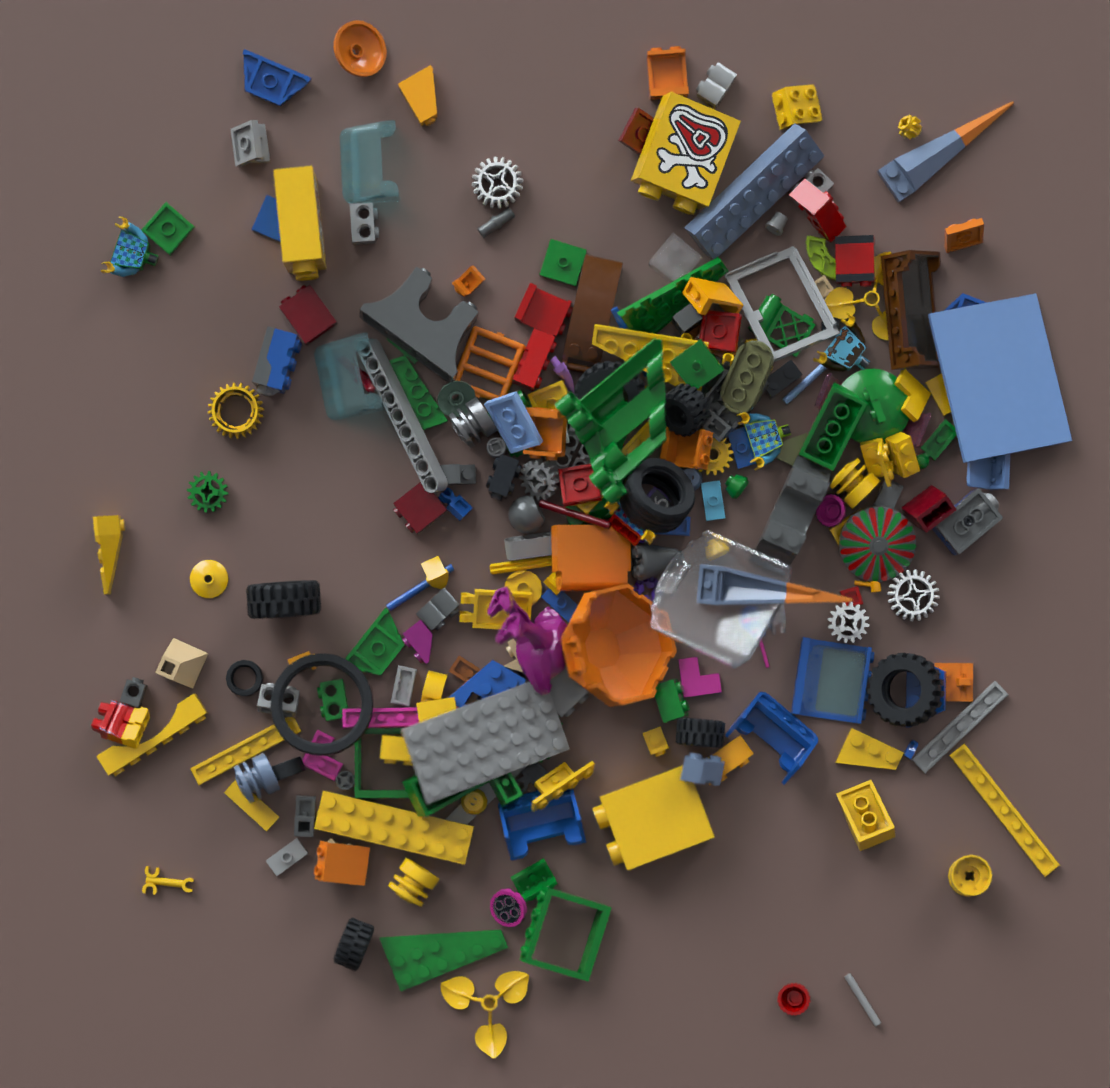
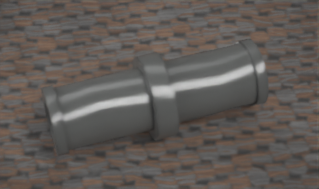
[477,207,515,238]

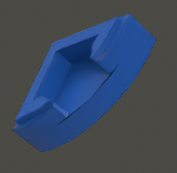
[903,740,919,759]

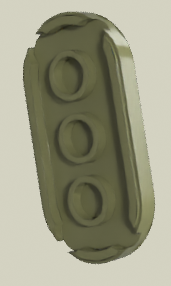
[720,340,774,414]

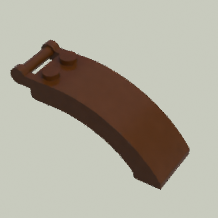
[561,254,623,373]

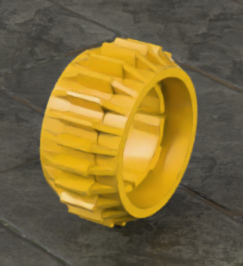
[207,382,264,439]

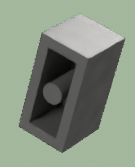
[671,303,702,335]

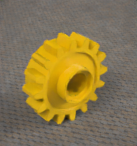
[699,438,734,476]

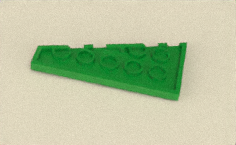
[379,929,508,991]

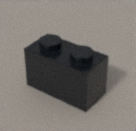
[765,360,803,400]

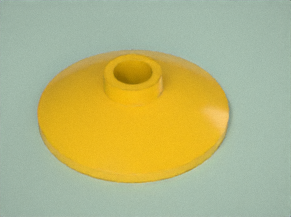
[190,560,228,598]

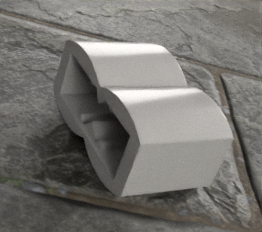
[696,62,737,109]

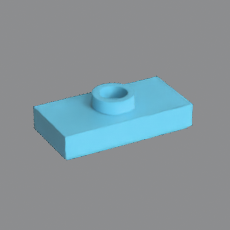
[701,480,725,521]

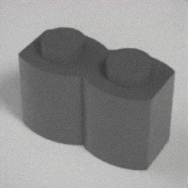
[416,588,460,631]

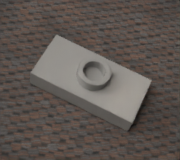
[390,665,417,707]
[266,838,308,876]

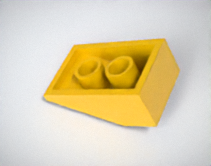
[836,780,895,851]

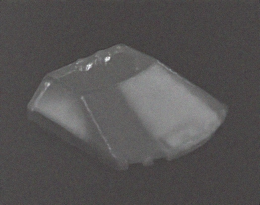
[650,530,792,669]

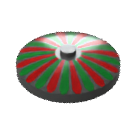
[839,505,916,582]

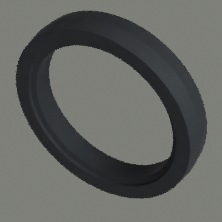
[270,653,373,756]

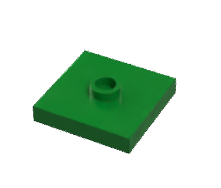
[141,202,195,256]
[539,239,587,287]
[670,339,724,389]

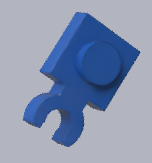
[438,487,473,521]

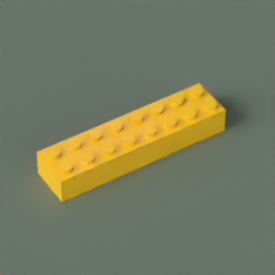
[314,791,475,865]

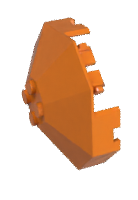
[561,584,677,707]

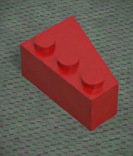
[789,179,847,243]
[512,329,557,392]

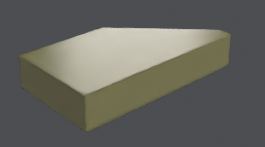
[776,433,807,466]

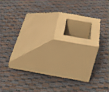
[155,638,209,689]

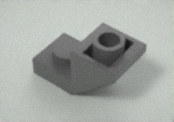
[873,481,903,509]

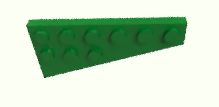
[617,257,729,334]

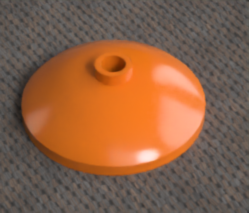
[334,20,386,77]

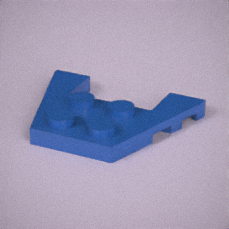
[448,660,526,708]

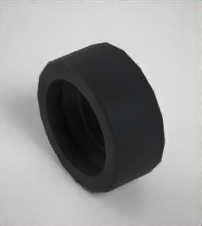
[226,660,263,696]
[271,756,306,781]

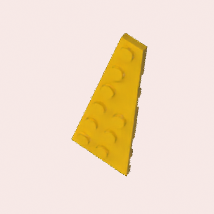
[592,324,709,392]

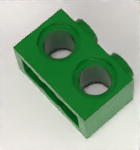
[317,679,349,721]

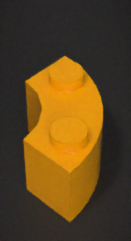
[708,735,754,785]

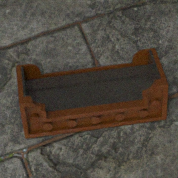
[881,250,941,370]

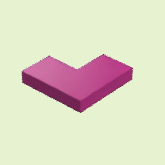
[678,657,722,698]
[303,730,343,781]

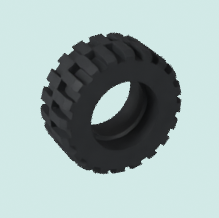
[574,361,645,402]
[246,580,321,619]
[867,653,944,727]

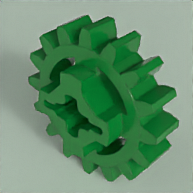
[187,471,229,513]

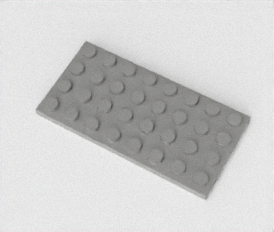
[401,681,570,803]

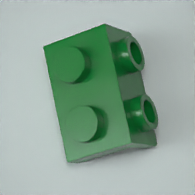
[511,858,558,902]

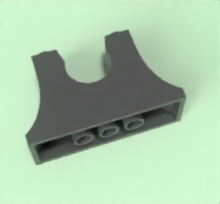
[359,267,479,383]
[750,455,832,576]

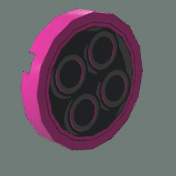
[490,888,527,927]

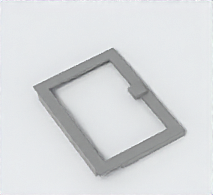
[724,246,840,362]

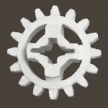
[827,602,869,643]

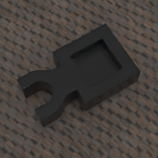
[515,762,548,794]

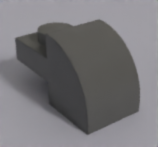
[435,464,476,486]
[294,795,316,837]

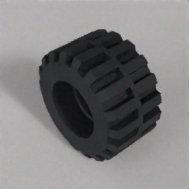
[665,384,711,437]
[675,717,725,748]
[333,917,374,971]

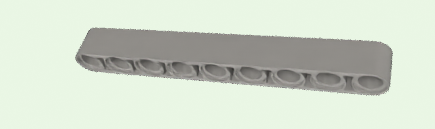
[357,339,448,493]

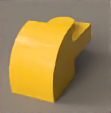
[421,670,447,702]

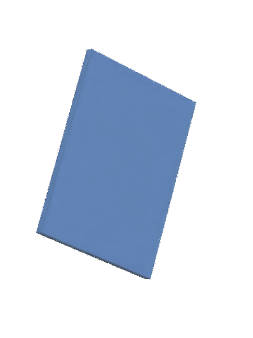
[928,294,1072,463]

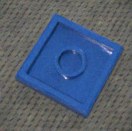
[252,195,281,242]

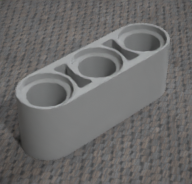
[504,532,552,560]

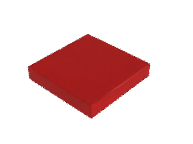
[699,310,742,353]
[558,463,602,507]

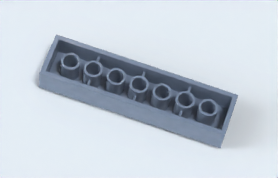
[684,123,825,259]

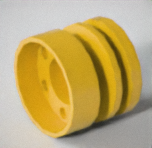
[829,458,880,509]
[948,855,992,897]
[388,857,439,907]

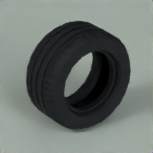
[619,458,695,533]

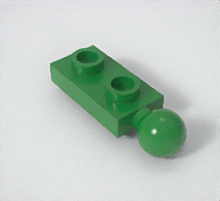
[916,419,957,469]

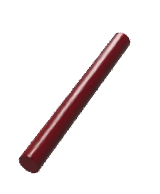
[539,500,612,529]

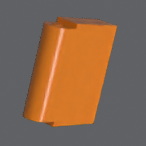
[551,525,631,591]

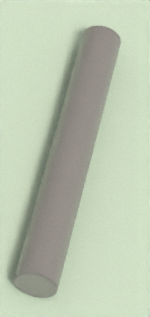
[844,973,881,1026]

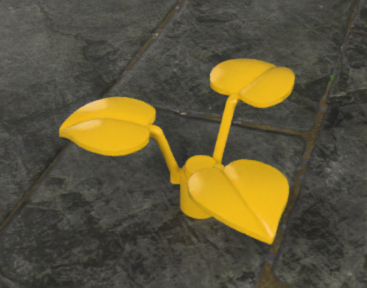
[824,252,892,340]
[440,971,529,1058]

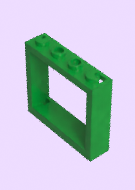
[355,728,409,798]
[520,886,612,982]

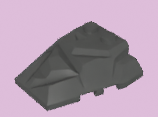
[702,356,769,442]

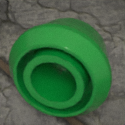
[725,474,749,499]

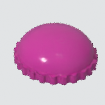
[816,494,846,527]

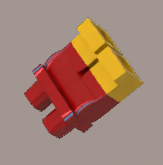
[91,700,150,749]

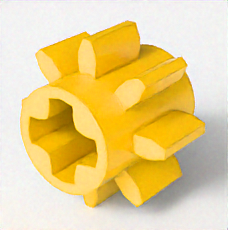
[898,115,922,140]

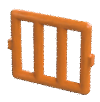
[455,326,526,400]

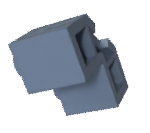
[680,753,725,786]

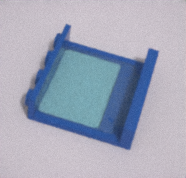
[791,637,874,724]

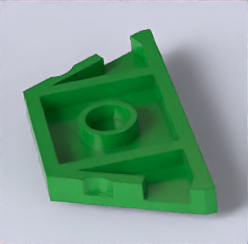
[345,607,405,675]

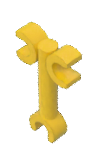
[142,866,194,895]

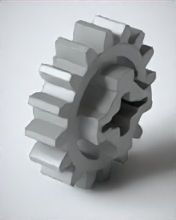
[519,458,560,500]

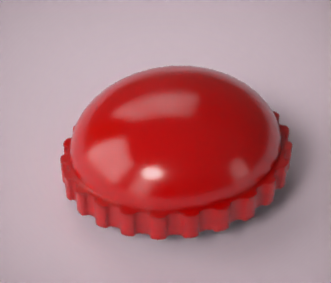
[777,983,811,1016]

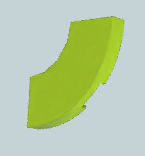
[806,235,836,281]

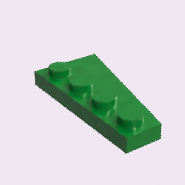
[389,356,448,430]

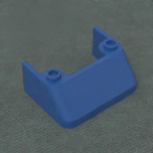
[725,692,818,785]

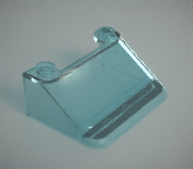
[340,120,400,204]
[314,332,384,420]

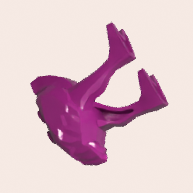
[487,587,568,695]

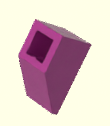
[402,620,433,664]

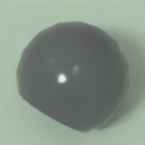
[508,495,545,534]

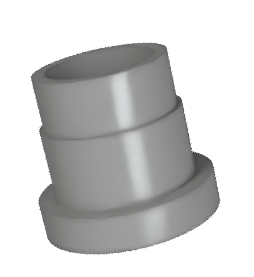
[765,212,788,236]

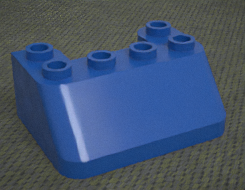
[498,789,586,861]

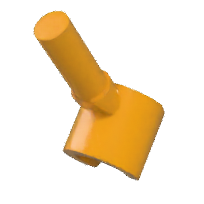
[854,580,881,592]

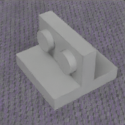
[231,120,270,166]

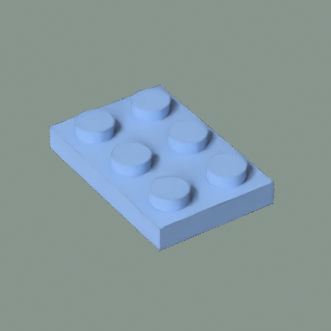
[484,391,543,454]

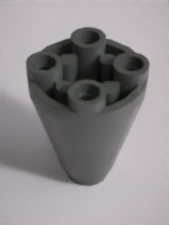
[631,542,684,581]

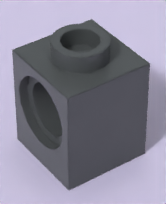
[120,677,147,707]

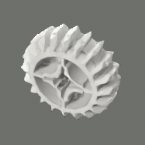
[472,157,523,209]
[887,569,940,621]

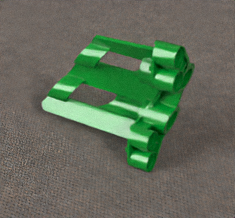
[555,338,666,505]

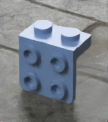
[966,454,1010,490]

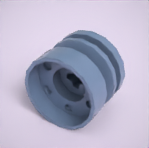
[233,753,280,804]

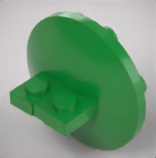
[841,369,909,443]

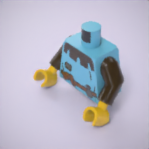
[813,313,870,372]

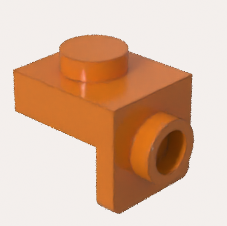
[452,265,486,297]

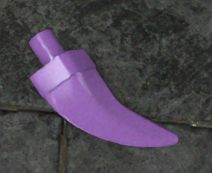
[549,356,575,394]

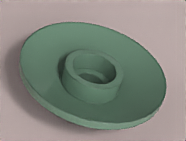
[438,381,475,417]

